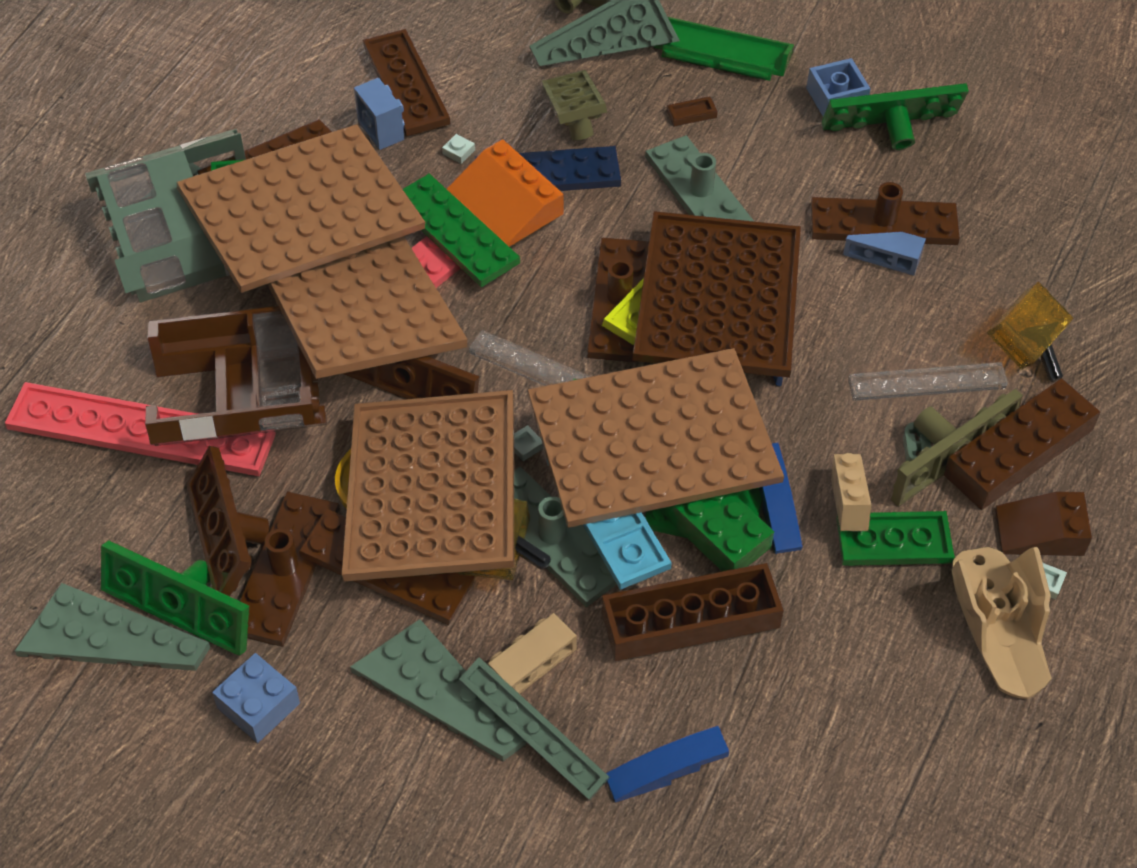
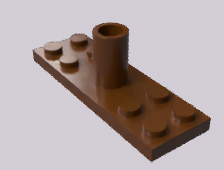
[811,182,960,245]
[587,238,649,362]
[342,354,480,399]
[186,445,269,596]
[240,491,340,647]

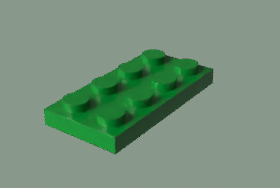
[836,511,955,566]

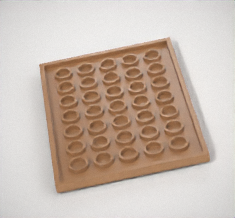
[177,124,425,293]
[268,236,468,379]
[528,348,784,528]
[342,390,514,581]

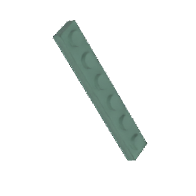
[460,657,610,800]

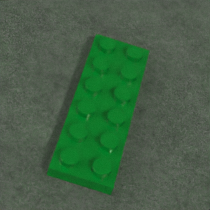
[403,173,520,287]

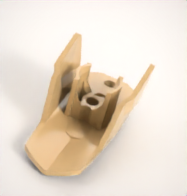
[952,547,1052,699]

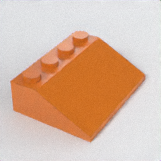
[447,139,564,247]

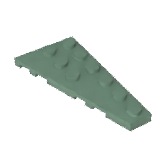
[529,0,680,66]
[15,583,210,671]
[350,619,526,761]

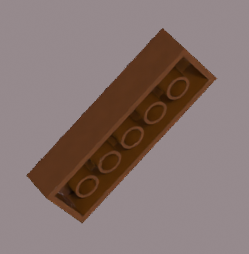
[944,378,1101,510]
[601,563,784,661]

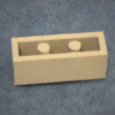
[831,453,871,531]
[488,613,577,694]

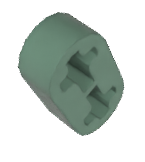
[903,422,931,461]

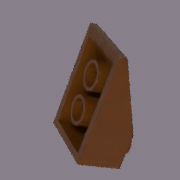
[995,491,1092,556]

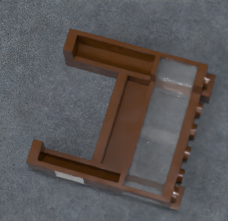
[145,306,327,446]

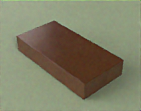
[666,96,718,127]

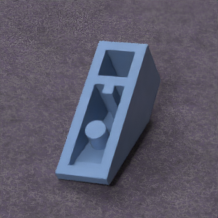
[843,232,926,275]

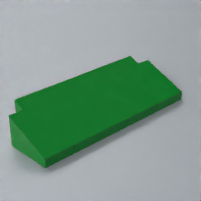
[654,17,794,81]

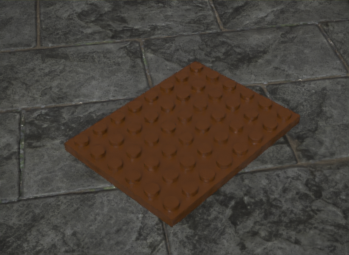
[633,211,801,378]

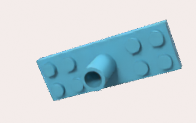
[547,460,672,590]

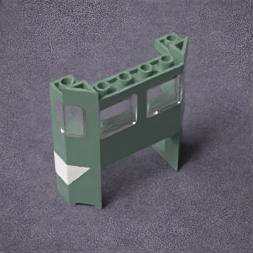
[85,129,246,303]

